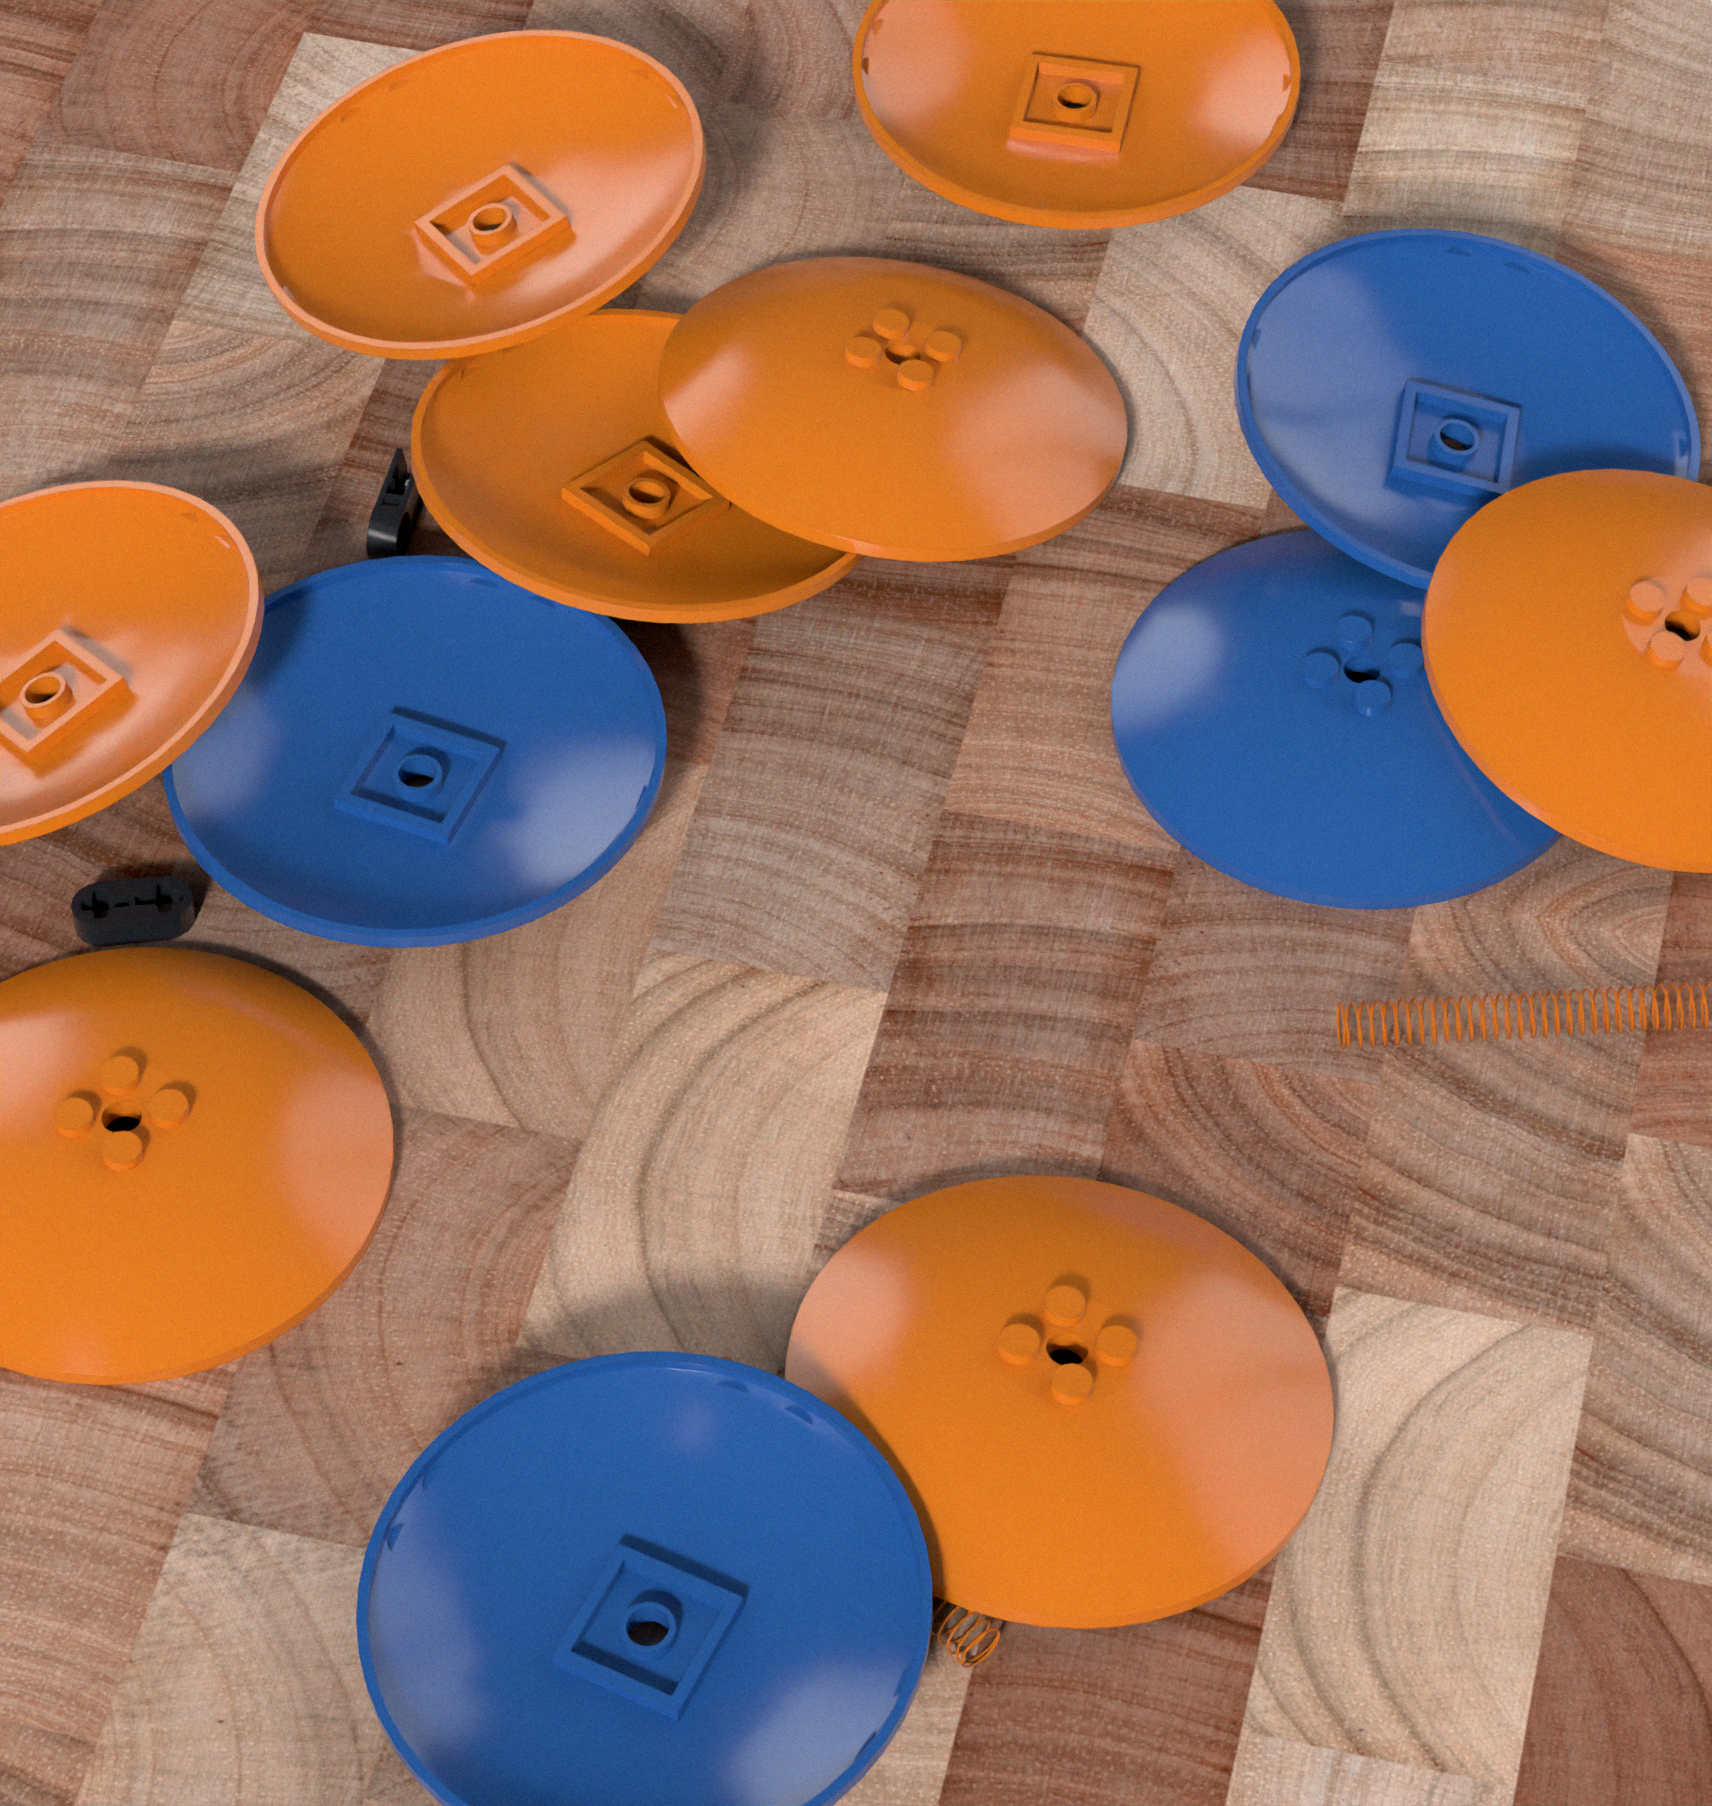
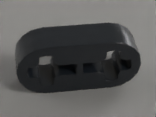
[71,876,196,946]

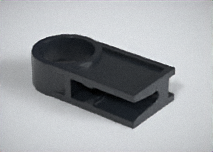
[366,448,425,560]

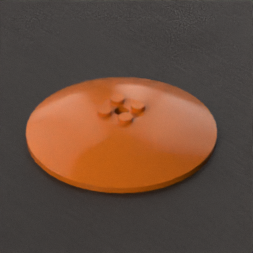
[852,0,1301,229]
[254,30,706,360]
[657,257,1127,562]
[410,308,865,624]
[1421,469,1712,874]
[0,480,265,846]
[0,947,394,1385]
[784,1175,1334,1629]

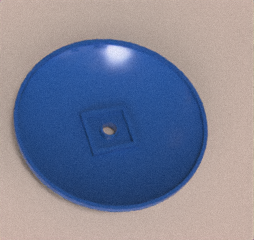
[1233,228,1701,590]
[1111,530,1564,910]
[162,555,667,948]
[356,1351,932,1806]

